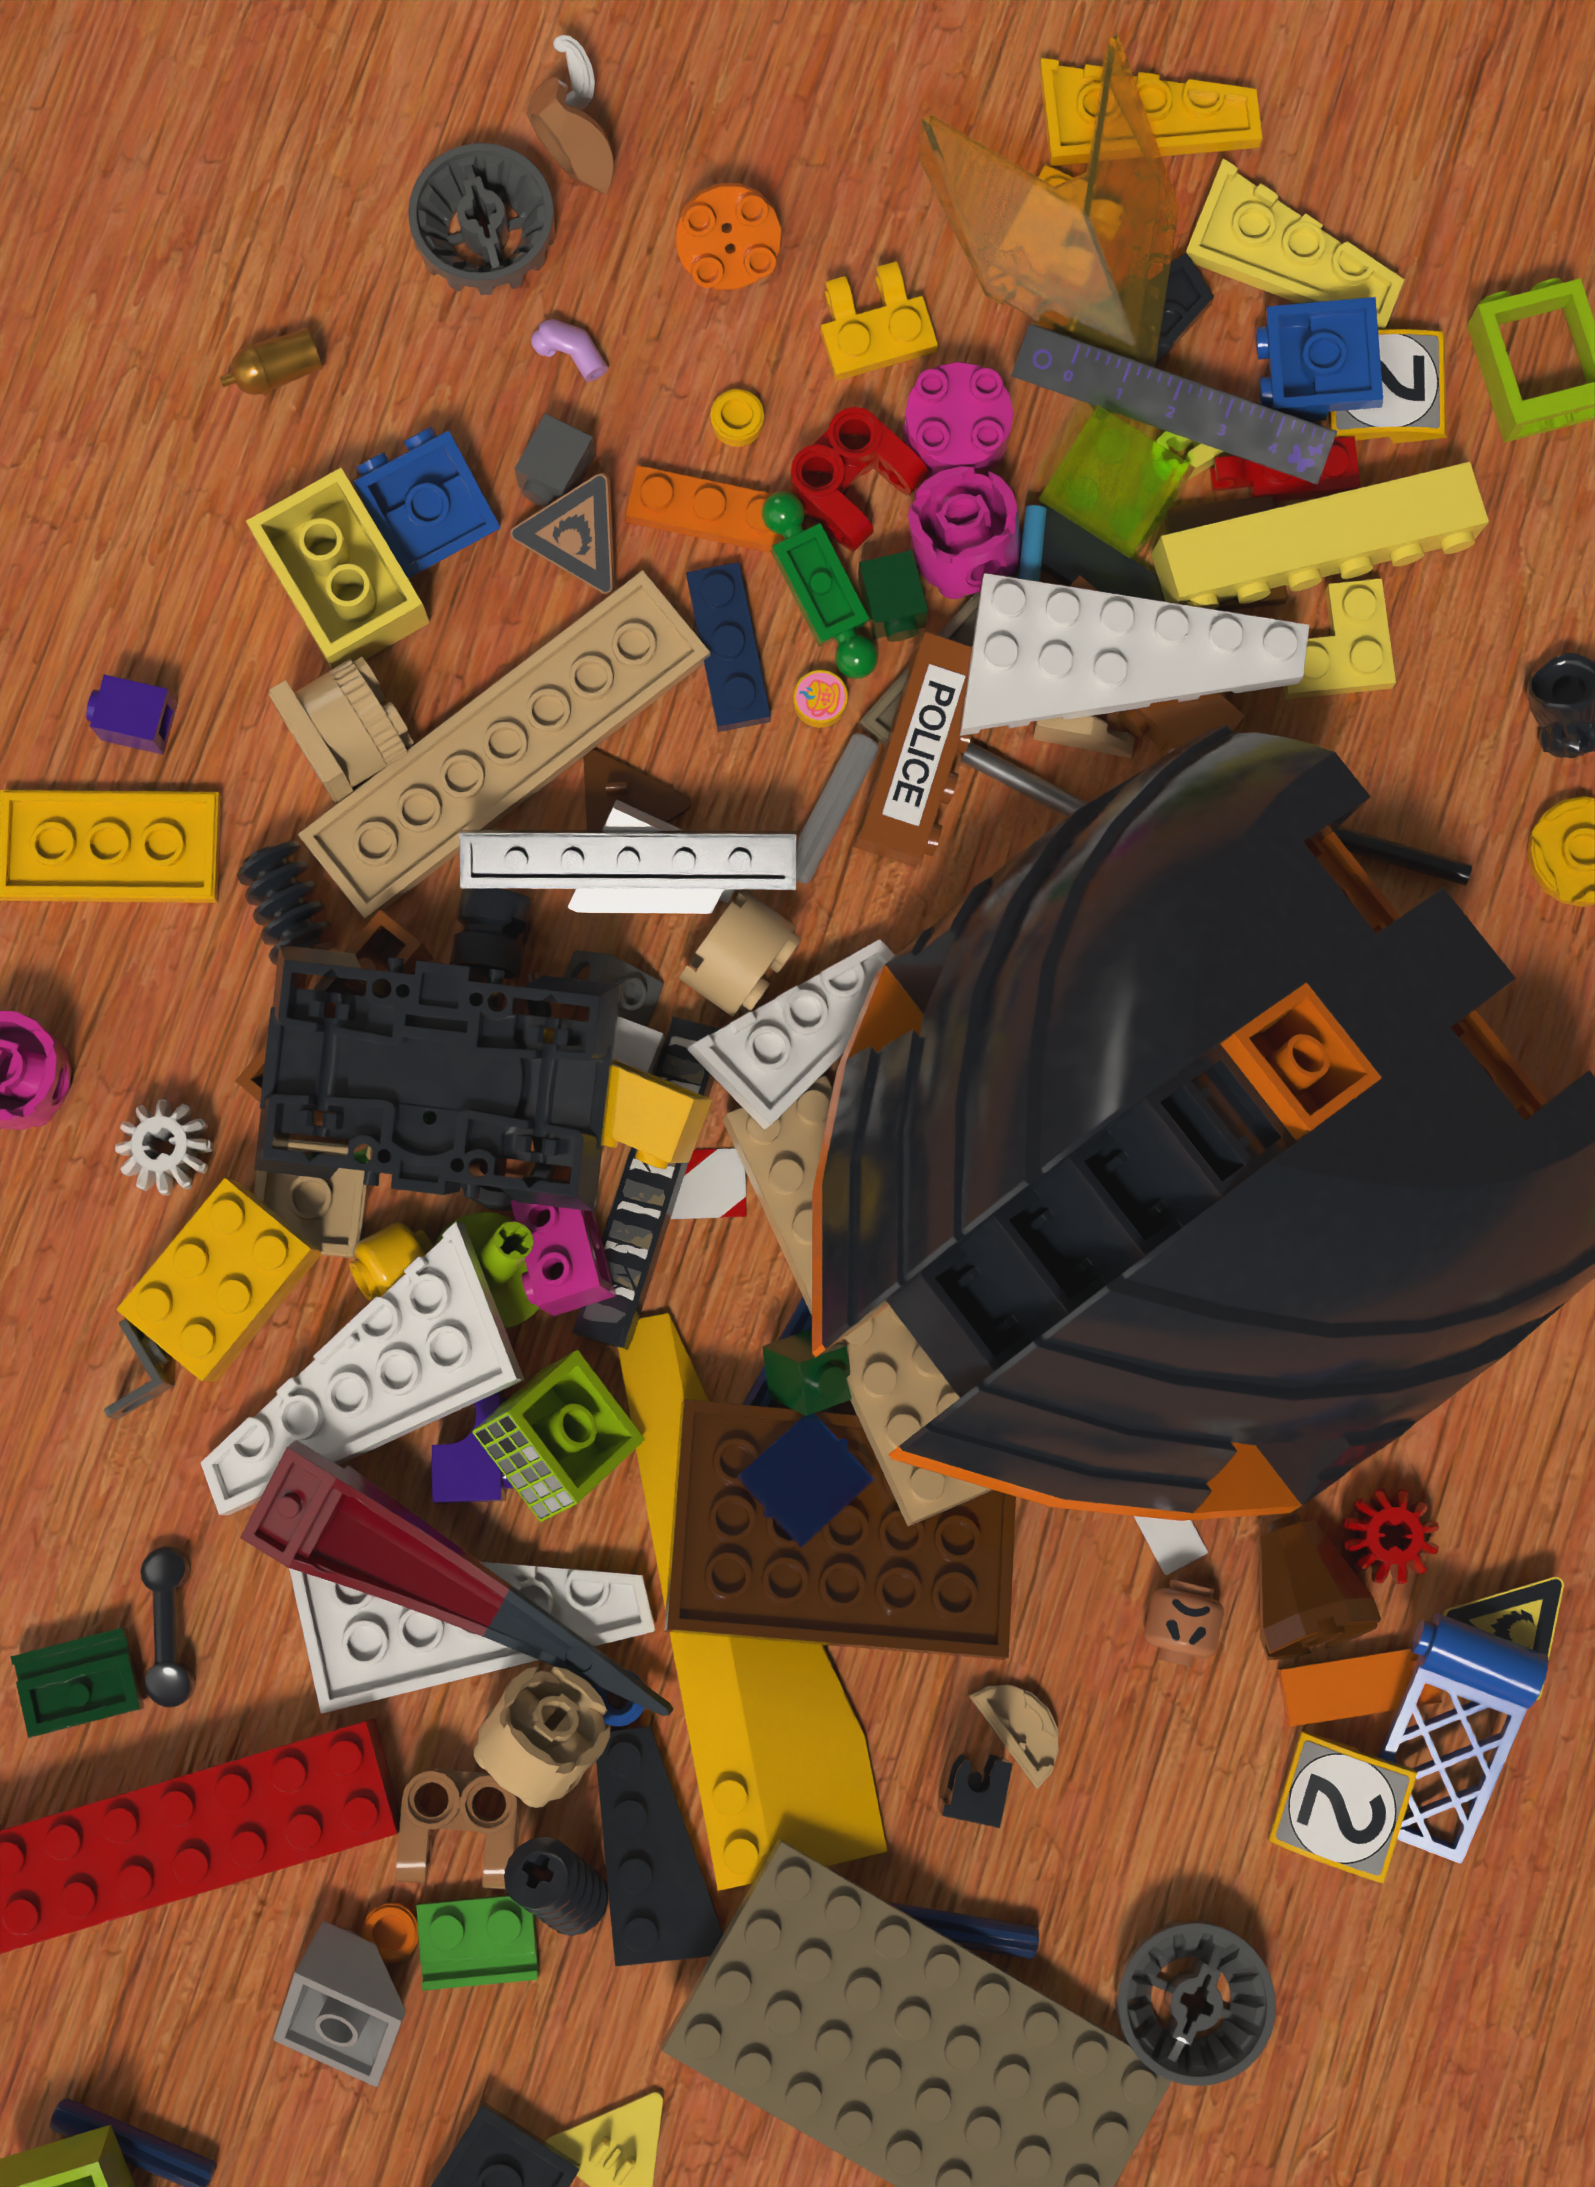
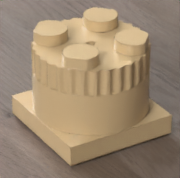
[268,657,414,805]

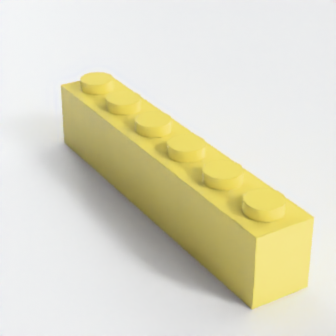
[1151,462,1489,610]

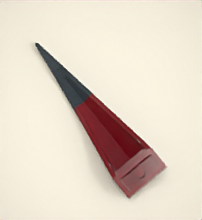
[240,1440,674,1716]

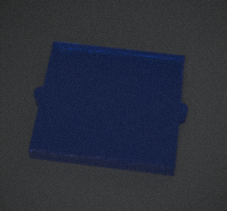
[737,1413,875,1548]

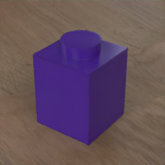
[86,674,178,755]

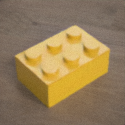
[116,1178,322,1382]

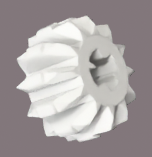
[115,1099,213,1196]

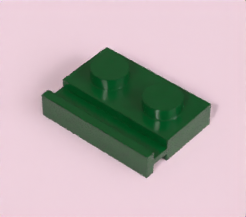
[10,1627,144,1738]

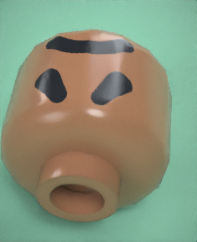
[1144,1580,1224,1667]

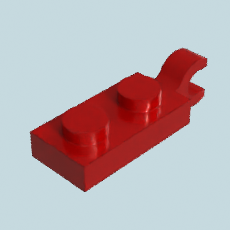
[1210,436,1361,501]

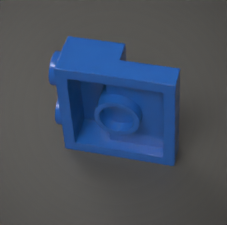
[1256,297,1383,421]
[351,426,501,578]

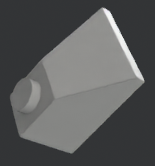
[273,1921,406,2087]

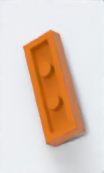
[625,465,784,553]

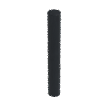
[1333,826,1472,886]

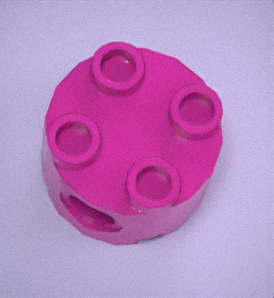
[903,362,1014,479]
[908,466,1021,599]
[0,1011,72,1130]

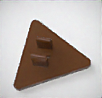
[583,749,691,830]

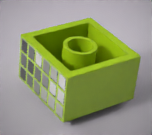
[472,1350,645,1522]

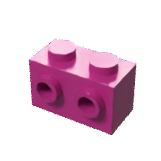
[509,1200,616,1316]

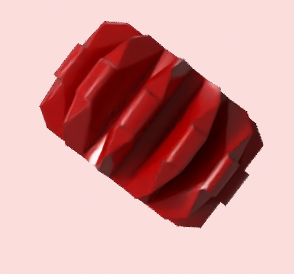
[1342,1488,1439,1584]

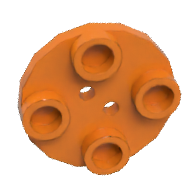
[675,183,781,290]

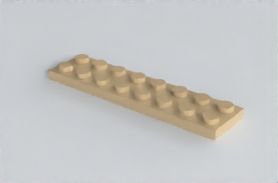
[298,570,710,923]
[723,1076,993,1526]

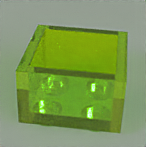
[1038,405,1195,561]

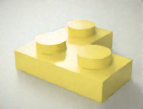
[1283,579,1396,699]

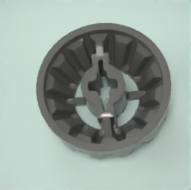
[408,143,555,295]
[1114,1920,1276,2086]

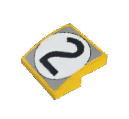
[1331,329,1447,444]
[1268,1730,1417,1884]

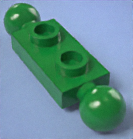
[761,491,878,679]

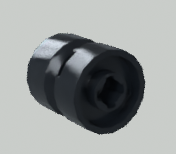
[450,888,533,979]

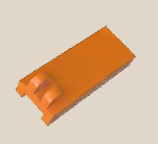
[1277,1648,1442,1727]

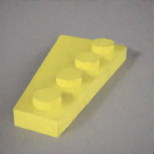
[1186,158,1405,330]

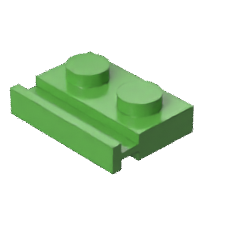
[416,1894,539,1991]

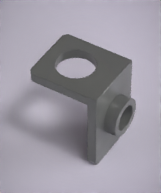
[563,950,663,1027]
[104,1318,174,1420]

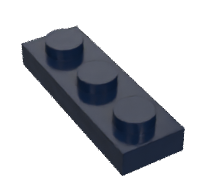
[686,562,771,732]

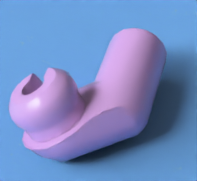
[531,319,608,382]

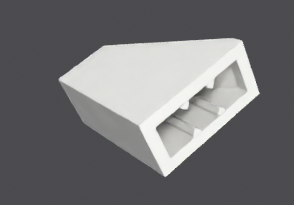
[568,800,735,914]

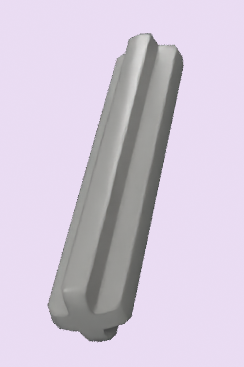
[796,733,878,884]

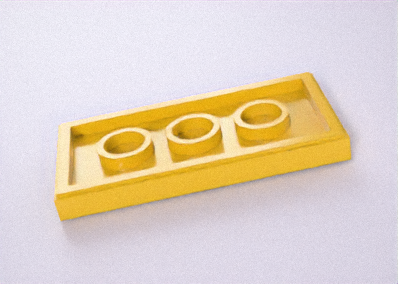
[0,790,222,903]

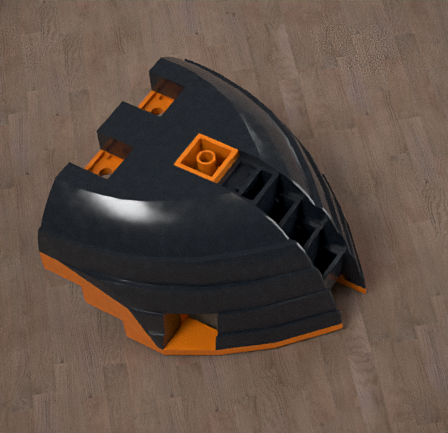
[812,725,1595,1521]

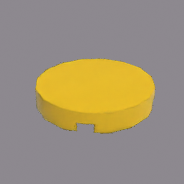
[1527,796,1595,907]

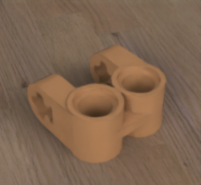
[396,1768,522,1890]

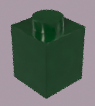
[858,550,928,642]
[762,1330,852,1416]

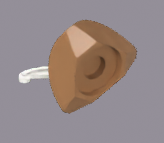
[526,35,614,195]

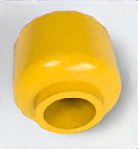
[349,1222,433,1302]

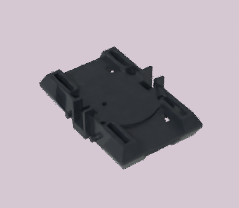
[254,945,621,1212]

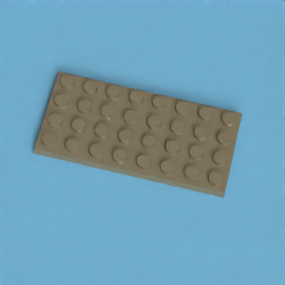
[659,1838,1172,2187]

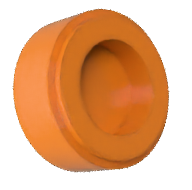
[361,1902,419,1963]

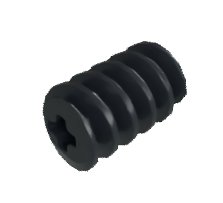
[237,841,335,965]
[504,1837,609,1936]

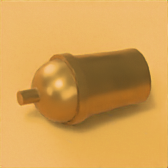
[219,328,323,396]

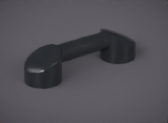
[140,1547,196,1707]

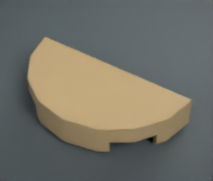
[968,1685,1059,1789]

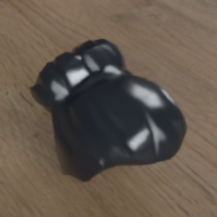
[1527,653,1595,758]

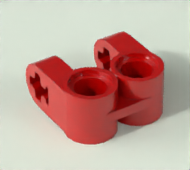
[790,407,930,552]

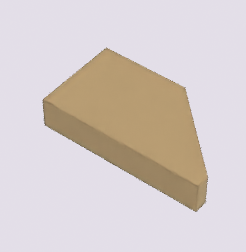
[1033,715,1135,758]

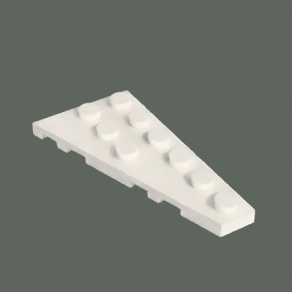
[960,573,1309,736]
[289,1562,656,1714]

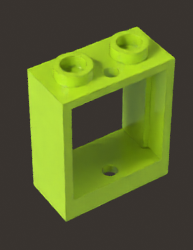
[1467,278,1595,443]

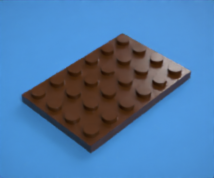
[664,1399,1016,1660]

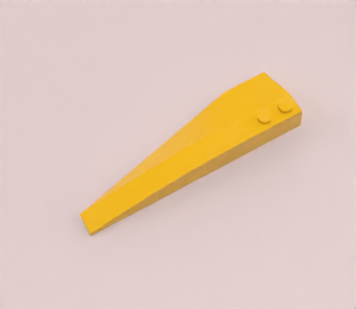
[618,1313,887,1891]

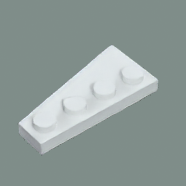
[687,939,895,1130]

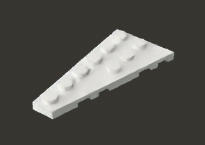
[201,1221,524,1515]

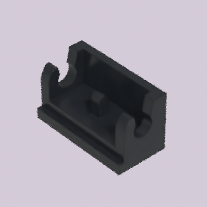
[937,1754,1013,1828]

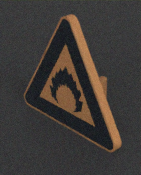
[510,473,615,594]

